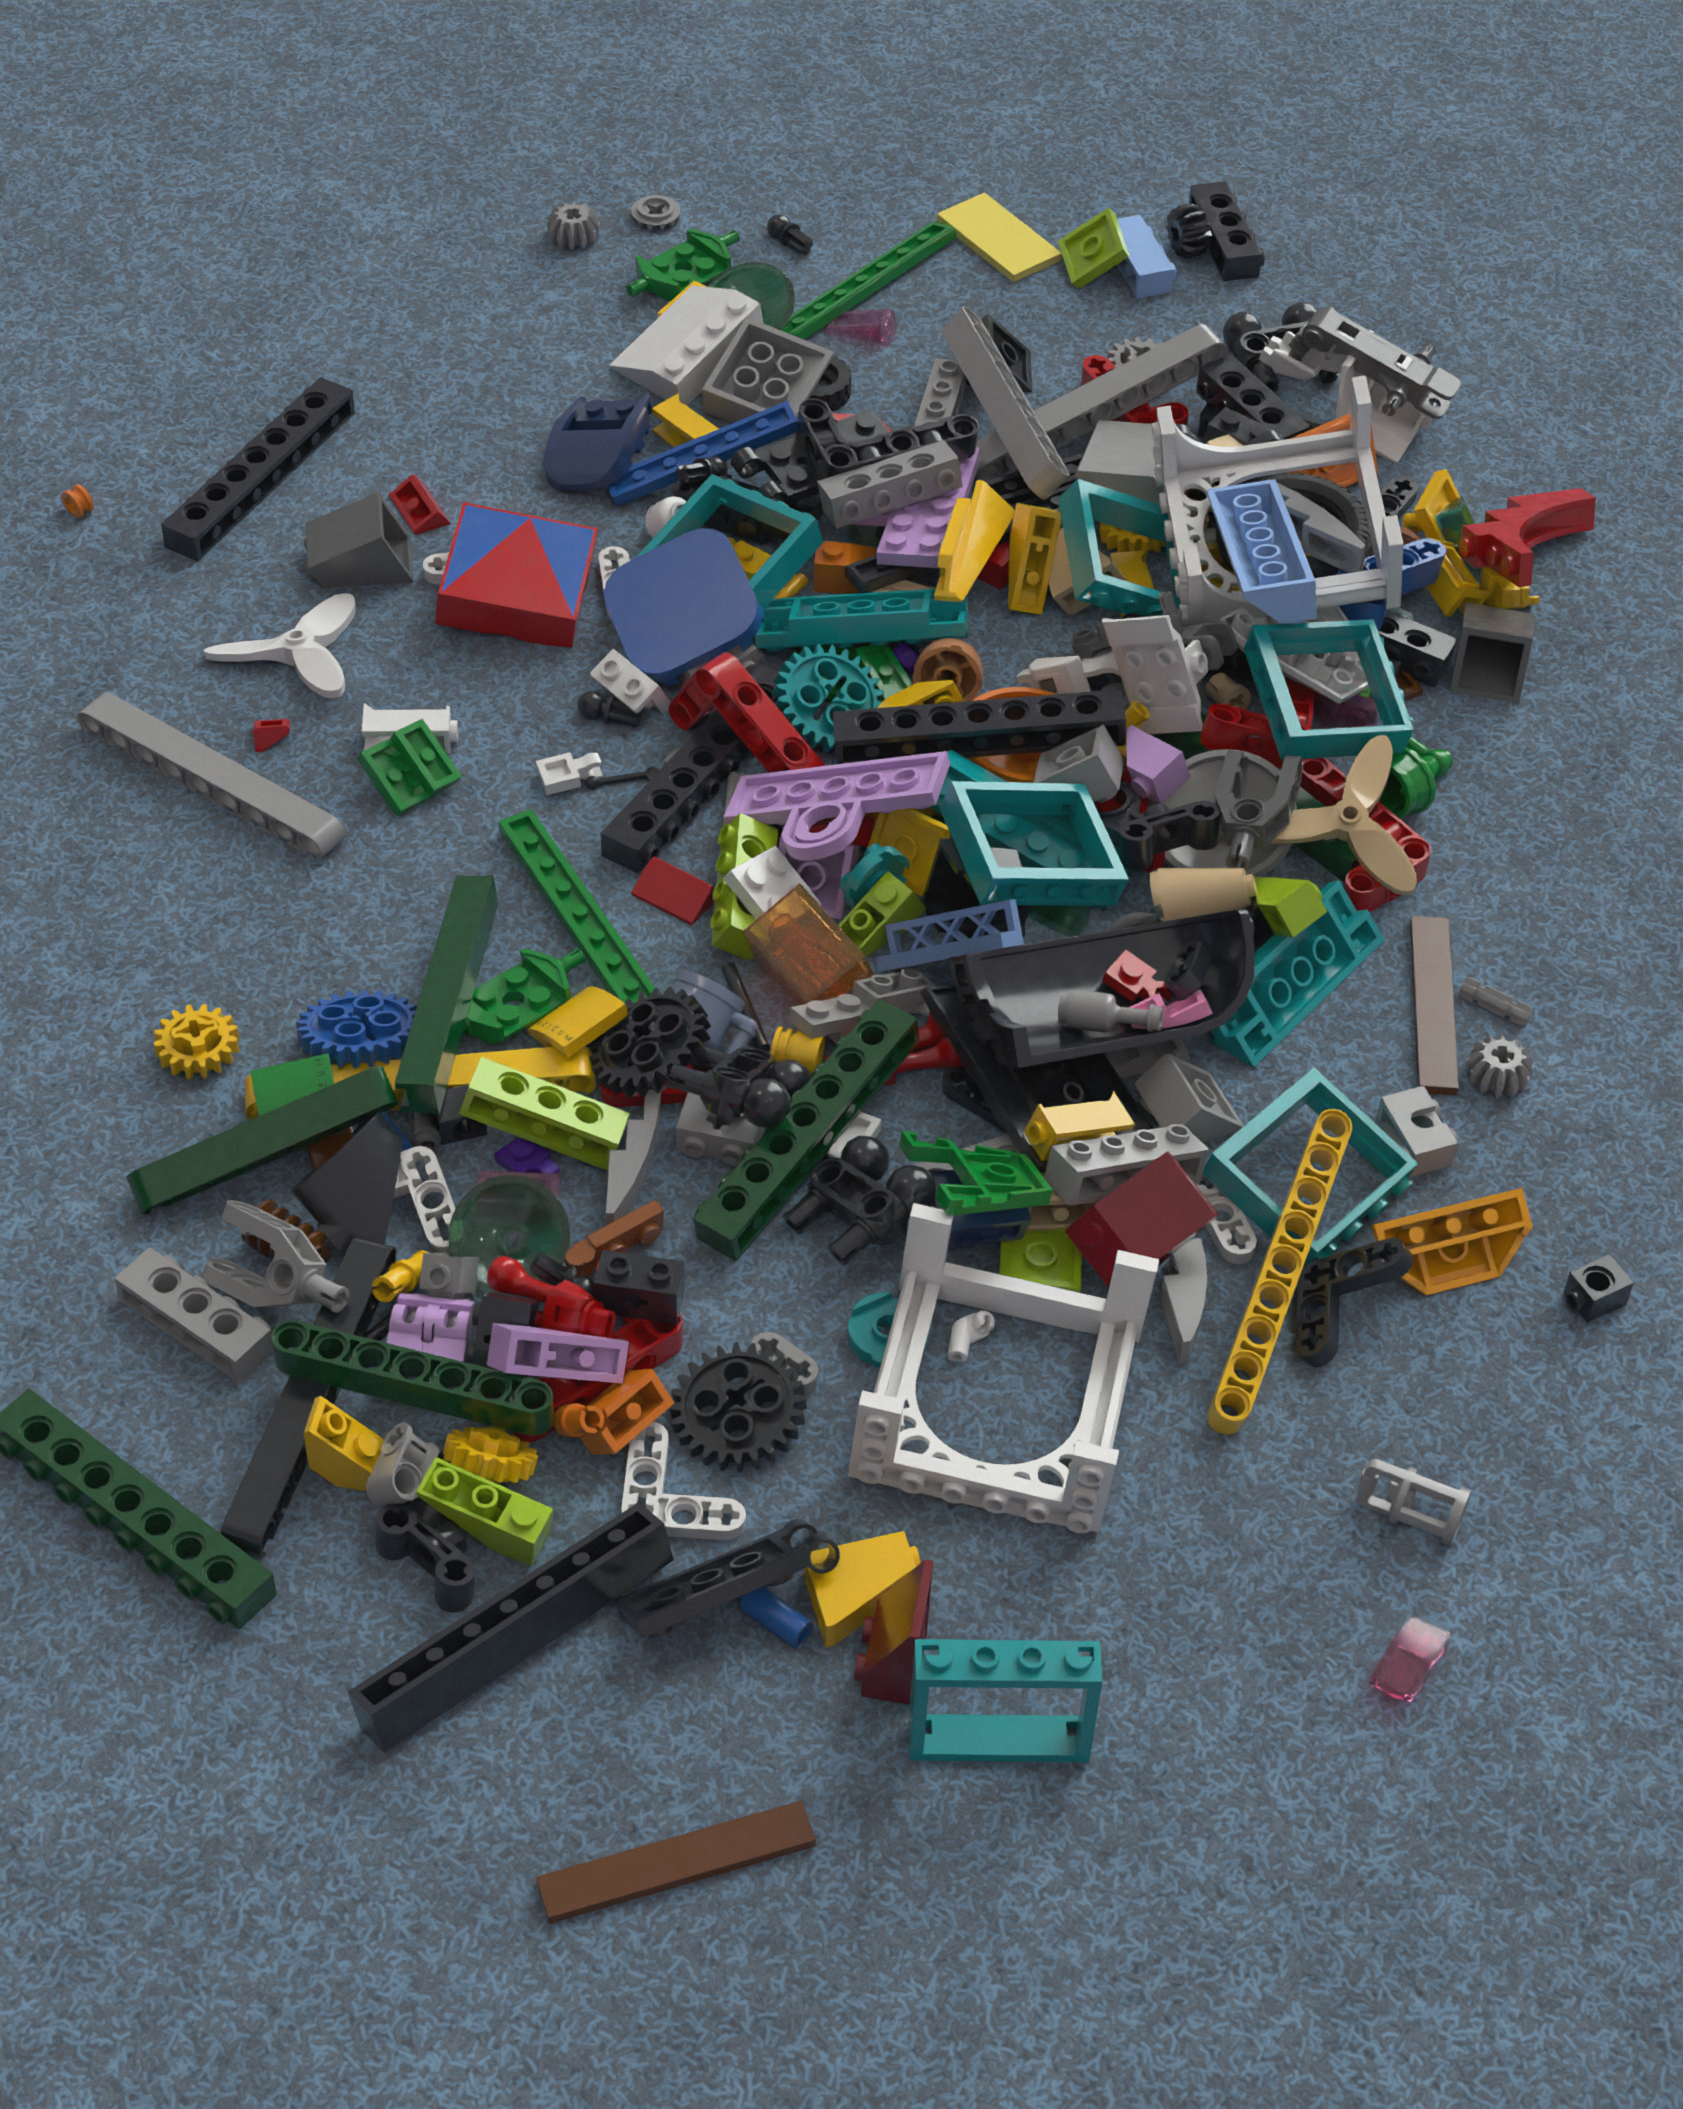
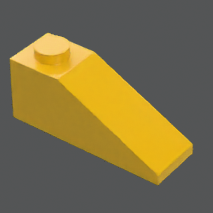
[1008,503,1061,615]

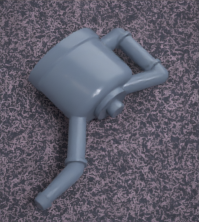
[672,969,757,1054]

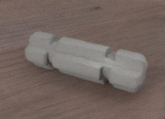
[1459,977,1532,1026]

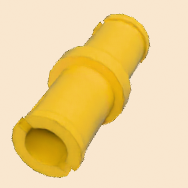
[372,1250,429,1302]

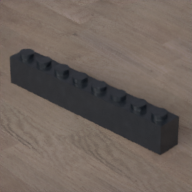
[348,1502,674,1752]

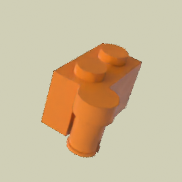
[554,1369,675,1455]

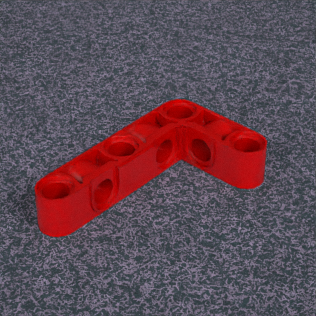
[668,652,825,773]
[1199,676,1315,768]
[1300,758,1431,913]
[512,1260,683,1442]

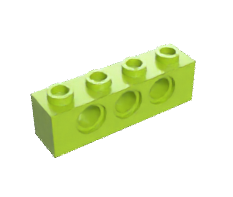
[710,813,778,960]
[459,1056,630,1171]

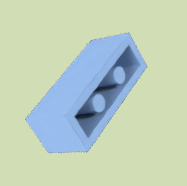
[1117,215,1176,298]

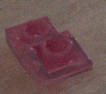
[1369,1615,1451,1703]

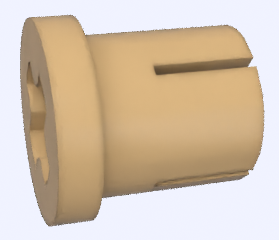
[1205,673,1251,709]

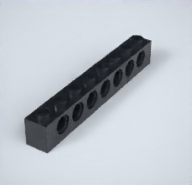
[161,377,355,562]
[601,664,783,874]
[833,689,1126,764]

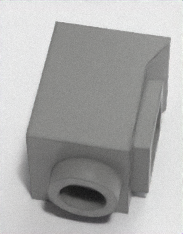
[419,1253,479,1299]

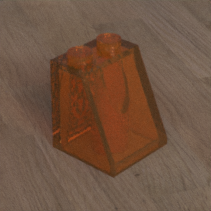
[742,883,874,1005]

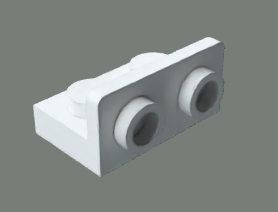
[590,649,671,714]

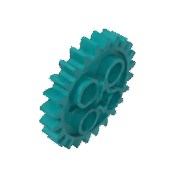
[772,644,885,754]

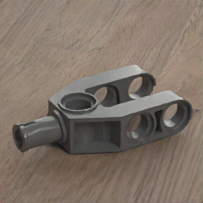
[1215,750,1302,870]

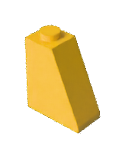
[803,1531,921,1648]

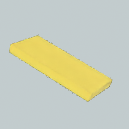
[936,192,1062,283]

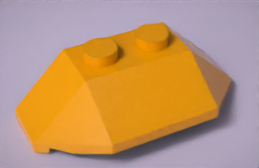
[1371,1188,1533,1296]

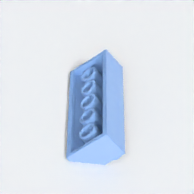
[1207,479,1317,624]

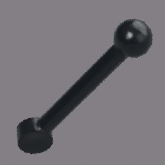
[585,766,659,789]

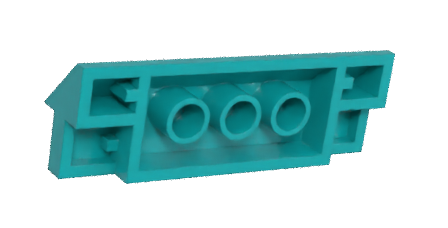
[755,589,968,652]
[929,750,1133,910]
[1210,880,1385,1067]

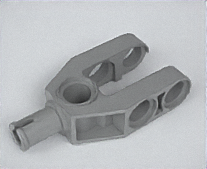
[202,1200,350,1313]

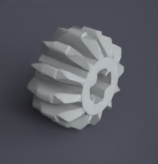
[547,202,600,251]
[1466,1034,1534,1100]

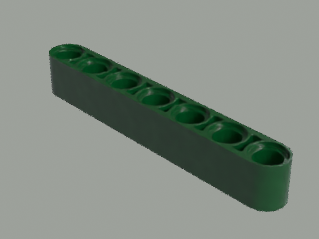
[126,1066,399,1215]
[271,1320,554,1436]

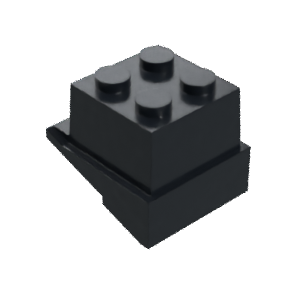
[921,838,1034,948]

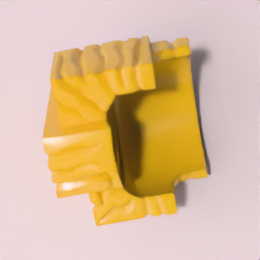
[1480,567,1540,610]

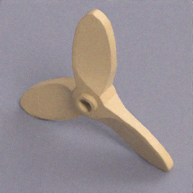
[1271,735,1417,895]

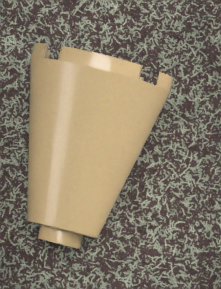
[1150,868,1257,921]

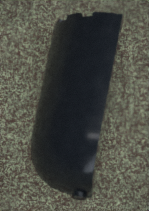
[949,908,1255,1068]

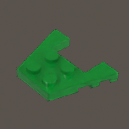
[899,1131,1053,1216]

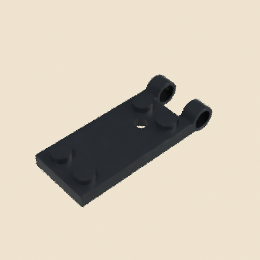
[731,409,889,505]
[614,1519,840,1638]

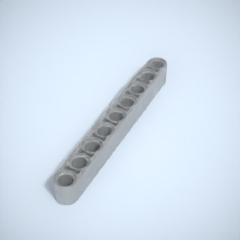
[941,306,1070,500]
[975,324,1227,481]
[77,692,346,861]

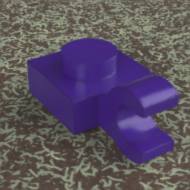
[494,1136,561,1193]

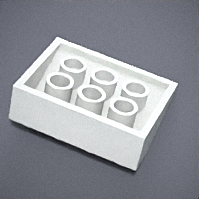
[609,286,764,405]

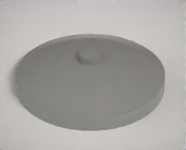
[1151,749,1297,877]

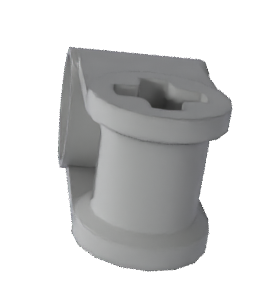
[366,1422,439,1508]

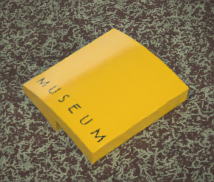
[527,986,629,1058]

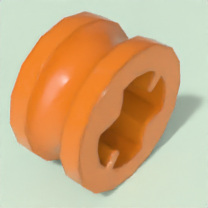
[61,484,94,519]

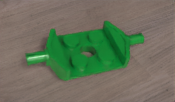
[626,228,740,301]
[462,948,586,1045]

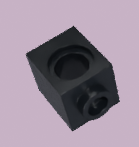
[432,1085,488,1145]
[1563,1254,1634,1323]

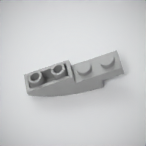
[788,968,936,1043]

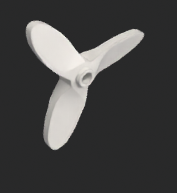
[204,593,356,698]

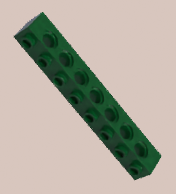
[693,999,920,1261]
[0,1388,277,1630]

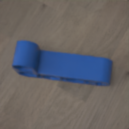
[1337,538,1446,630]

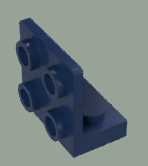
[930,1170,1031,1249]

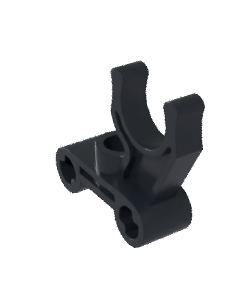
[1068,781,1220,870]
[375,1449,475,1613]

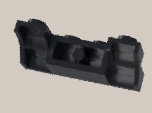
[673,474,823,544]

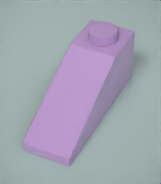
[487,1323,629,1384]

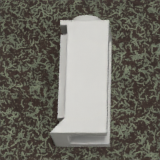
[362,703,458,754]

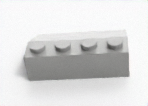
[1074,420,1164,505]

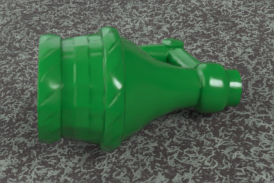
[1379,737,1453,818]

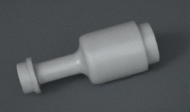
[1058,990,1163,1033]

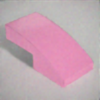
[1129,989,1213,1029]

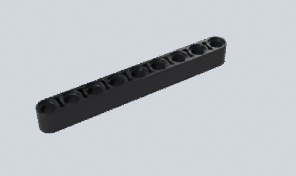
[220,1237,397,1557]

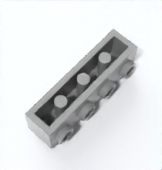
[1044,1124,1209,1206]

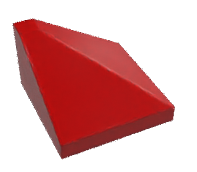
[253,718,290,752]

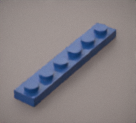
[607,400,798,507]

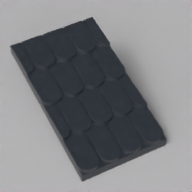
[920,985,1154,1172]

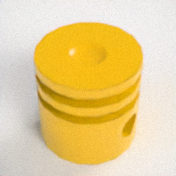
[770,1026,825,1075]

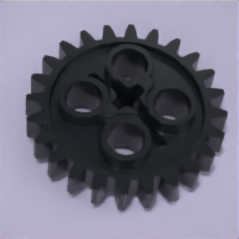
[589,987,711,1098]
[669,1342,807,1473]

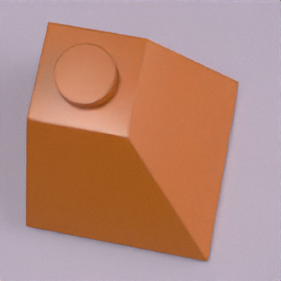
[813,541,878,594]

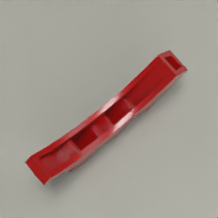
[1458,488,1596,587]

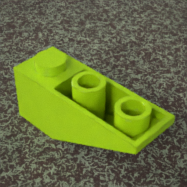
[816,871,926,974]
[1254,876,1327,937]
[416,1457,553,1566]

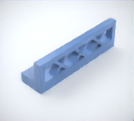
[876,899,1024,972]

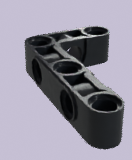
[797,398,979,480]

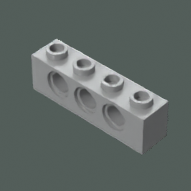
[914,358,966,427]
[817,440,963,529]
[114,1247,273,1384]

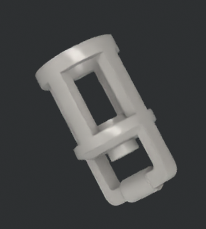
[1357,1459,1472,1547]

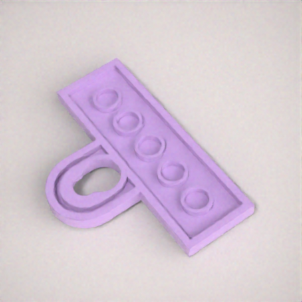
[853,447,981,568]
[723,751,951,860]

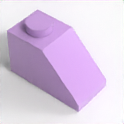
[1126,725,1190,804]

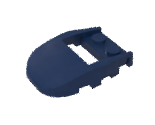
[543,394,654,490]

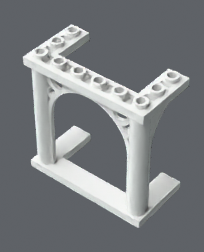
[1151,375,1403,626]
[848,1203,1159,1533]

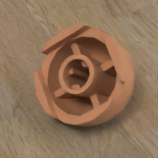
[913,638,984,701]

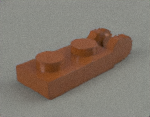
[564,1200,664,1278]

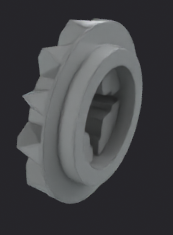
[631,195,680,231]

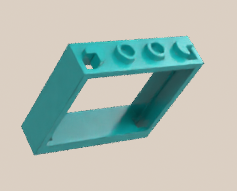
[636,474,824,610]
[1058,479,1194,621]
[1244,619,1414,760]
[940,781,1129,906]
[1203,1067,1418,1267]
[908,1639,1103,1762]

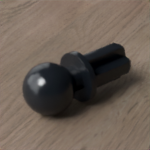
[767,214,813,254]
[676,456,728,485]
[577,691,642,727]
[530,1252,595,1297]

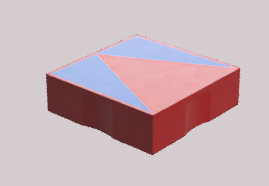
[435,502,598,648]

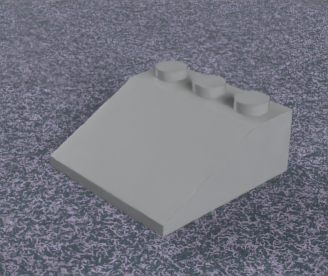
[702,317,834,423]

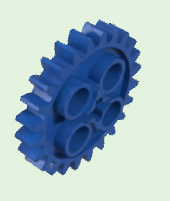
[296,990,417,1068]

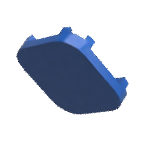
[603,528,765,687]

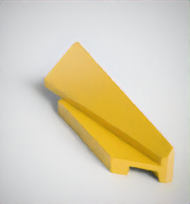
[934,480,1015,602]

